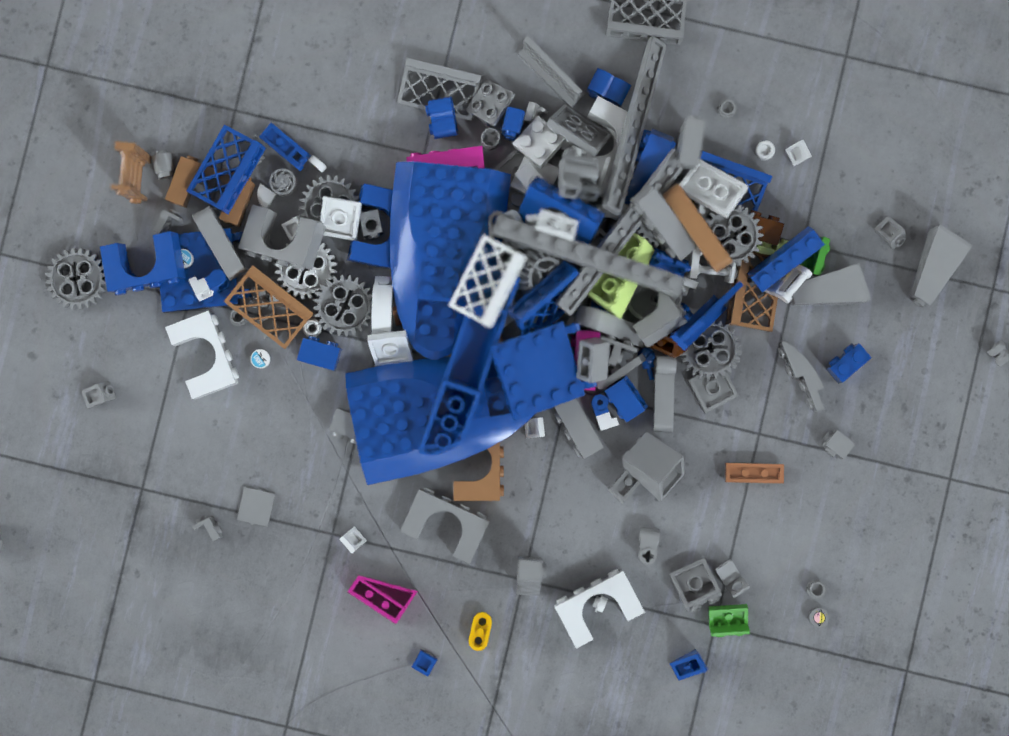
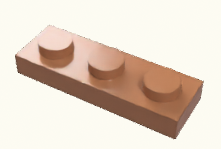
[725,463,784,484]

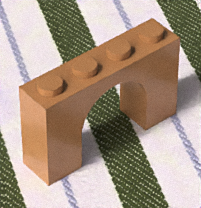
[165,155,255,228]
[454,442,504,501]

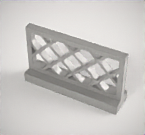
[606,0,687,46]
[518,36,585,108]
[397,58,482,121]

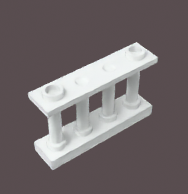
[684,201,744,283]

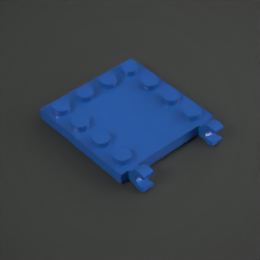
[160,228,252,313]
[490,321,597,421]

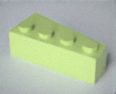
[587,233,655,319]

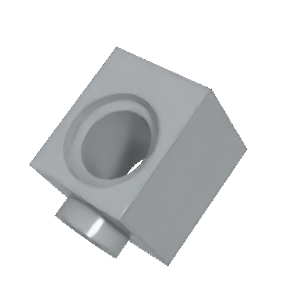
[360,209,384,240]

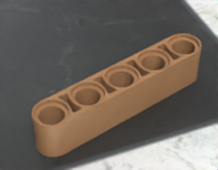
[662,183,733,273]

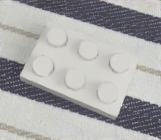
[680,160,748,218]

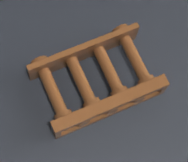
[110,141,152,204]

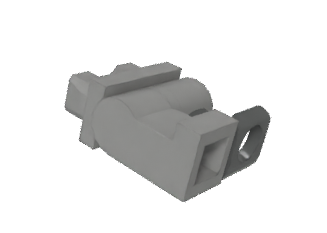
[558,148,600,201]

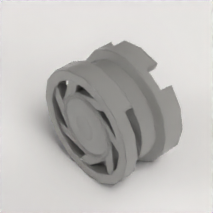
[269,168,298,197]

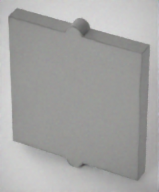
[237,487,276,527]

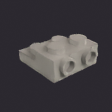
[670,558,722,613]

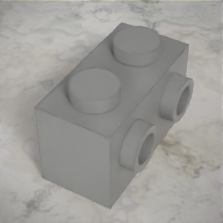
[577,337,610,383]

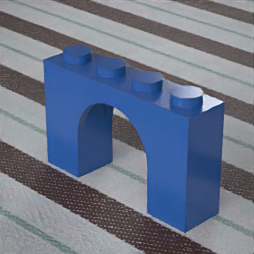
[518,176,605,246]
[347,184,393,270]
[100,231,186,295]

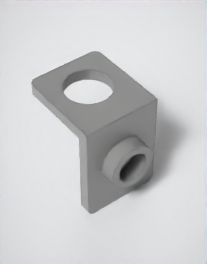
[715,559,750,598]

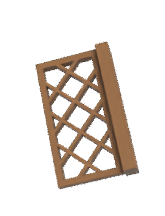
[725,251,778,332]
[224,265,314,349]

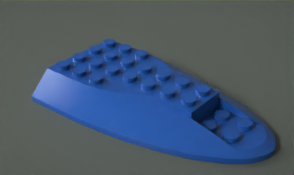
[390,161,511,360]
[345,357,535,485]

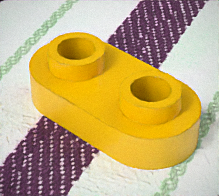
[469,612,492,651]

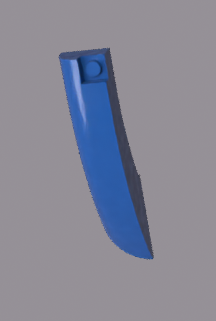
[418,264,520,455]

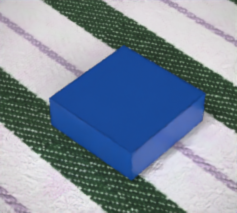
[412,650,438,676]

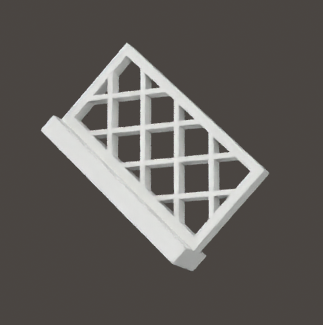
[449,235,527,328]

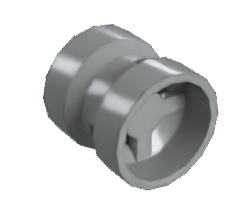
[481,128,500,150]
[250,287,270,308]
[987,340,1009,367]

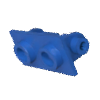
[649,248,691,277]

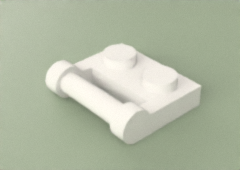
[765,265,813,304]

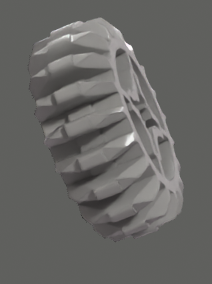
[518,249,564,295]

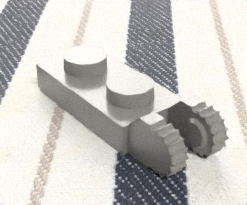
[596,354,646,389]

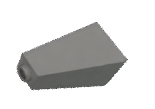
[910,225,973,307]
[785,263,871,306]

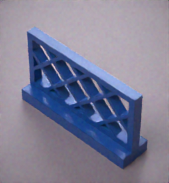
[186,125,266,214]
[700,151,772,211]
[508,261,579,335]
[671,281,743,351]

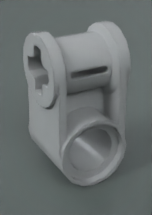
[638,527,660,565]

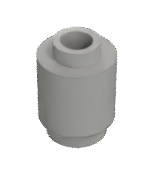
[152,150,175,179]

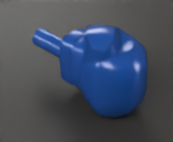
[638,347,656,380]

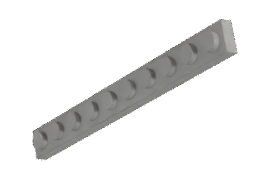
[602,36,667,215]
[555,149,683,316]
[492,215,685,298]

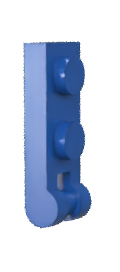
[259,123,311,172]

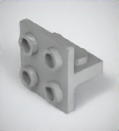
[466,79,515,128]
[599,334,638,367]

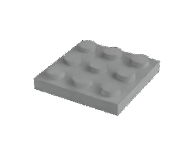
[546,104,612,157]

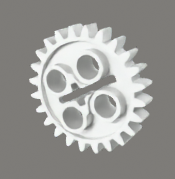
[275,243,337,300]

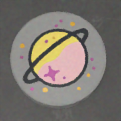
[809,608,829,628]

